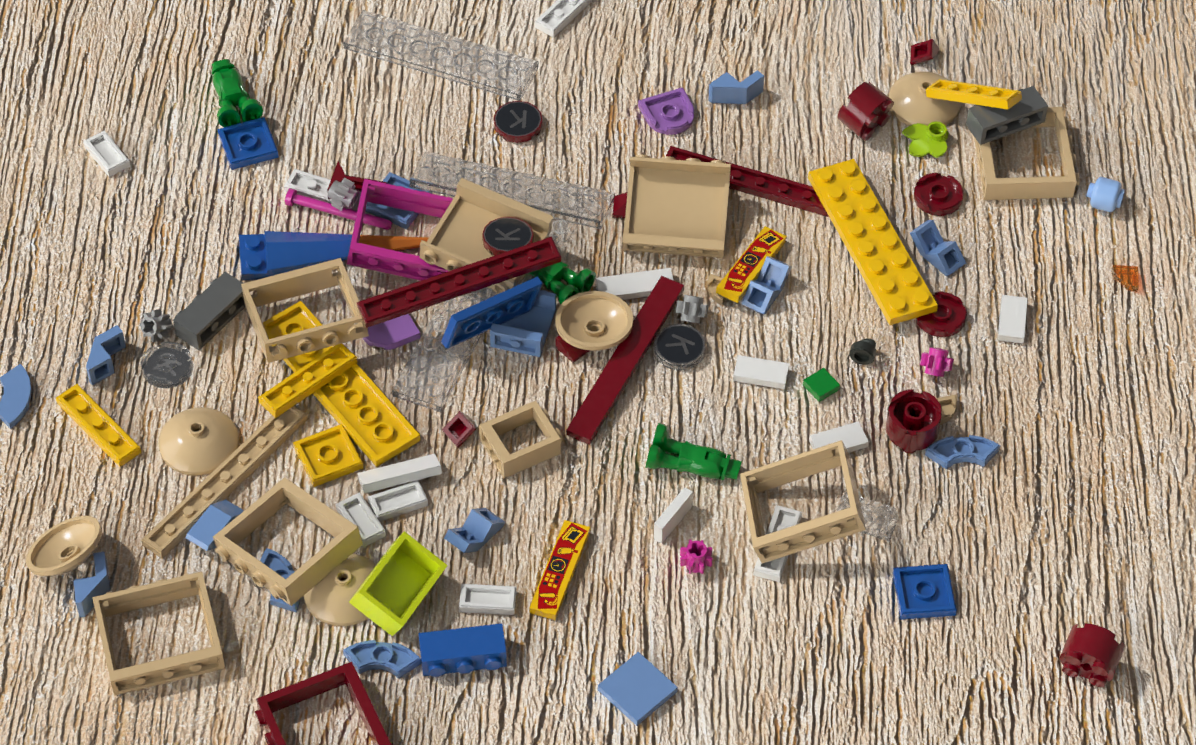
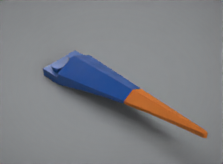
[239,231,429,280]

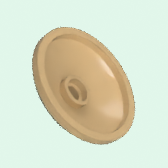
[889,72,961,126]
[555,291,633,351]
[158,407,239,476]
[26,516,102,577]
[303,554,376,626]

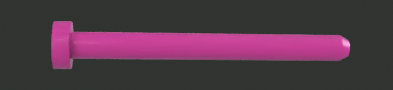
[285,188,392,230]

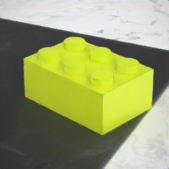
[349,531,448,636]

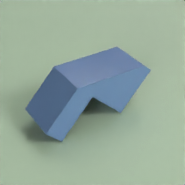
[708,70,764,104]
[910,220,966,276]
[741,256,792,314]
[86,325,126,386]
[186,499,244,551]
[444,508,505,553]
[73,552,110,618]

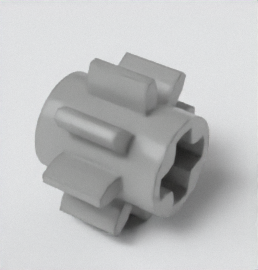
[327,178,359,211]
[676,295,709,323]
[140,309,173,342]

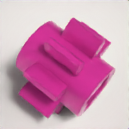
[920,347,954,377]
[680,540,713,574]

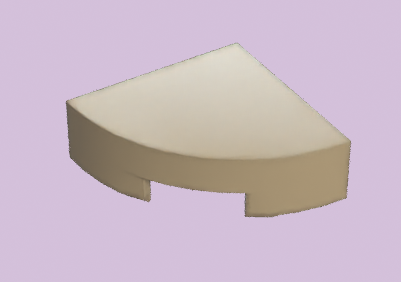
[708,273,726,305]
[936,395,957,425]

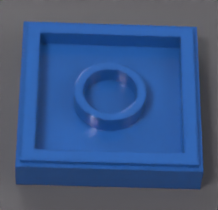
[217,117,279,170]
[892,564,956,620]

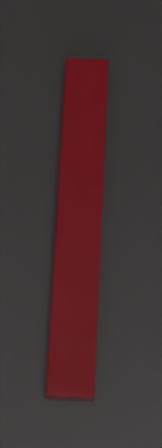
[666,146,829,217]
[357,236,561,328]
[566,275,684,445]

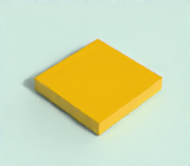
[293,424,363,487]

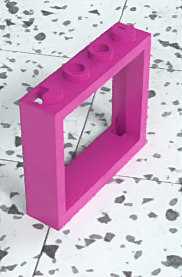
[346,179,454,281]

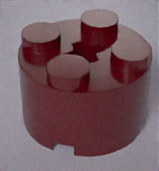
[838,82,894,141]
[886,389,941,453]
[1060,623,1125,687]

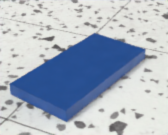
[441,276,542,349]

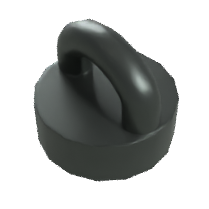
[849,338,876,365]

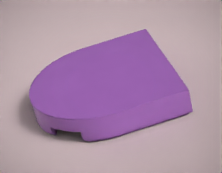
[638,87,694,135]
[363,314,421,350]

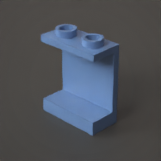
[490,290,556,357]

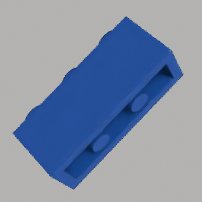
[418,623,507,677]

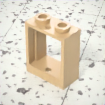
[479,400,563,479]

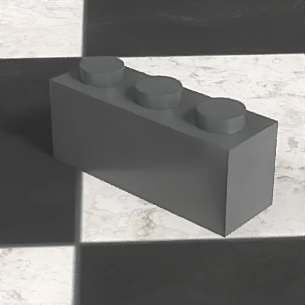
[966,86,1048,145]
[173,272,246,350]

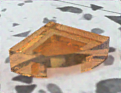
[1111,265,1139,292]

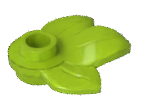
[902,121,949,158]

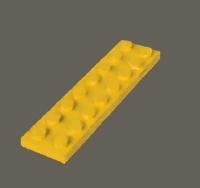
[808,159,938,325]
[263,301,420,467]

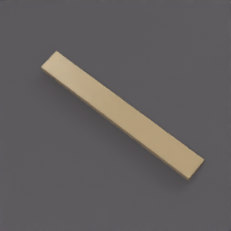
[141,406,308,559]

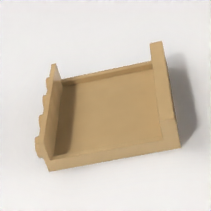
[622,154,731,258]
[420,178,553,293]

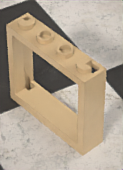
[974,107,1080,200]
[241,258,369,363]
[740,440,866,563]
[213,477,363,606]
[92,571,225,696]

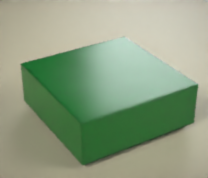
[803,368,840,402]

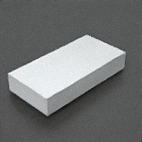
[83,130,130,177]
[997,295,1027,344]
[733,355,789,389]
[809,421,869,453]
[368,480,428,522]
[654,487,693,544]
[336,493,386,548]
[459,584,517,615]

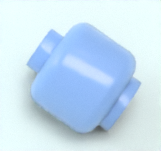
[1086,177,1125,212]

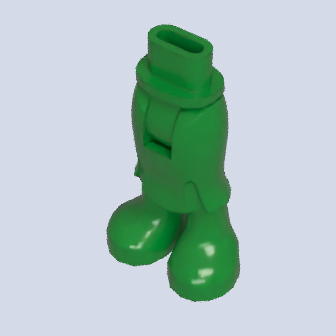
[211,59,263,127]
[529,262,596,304]
[645,423,742,480]

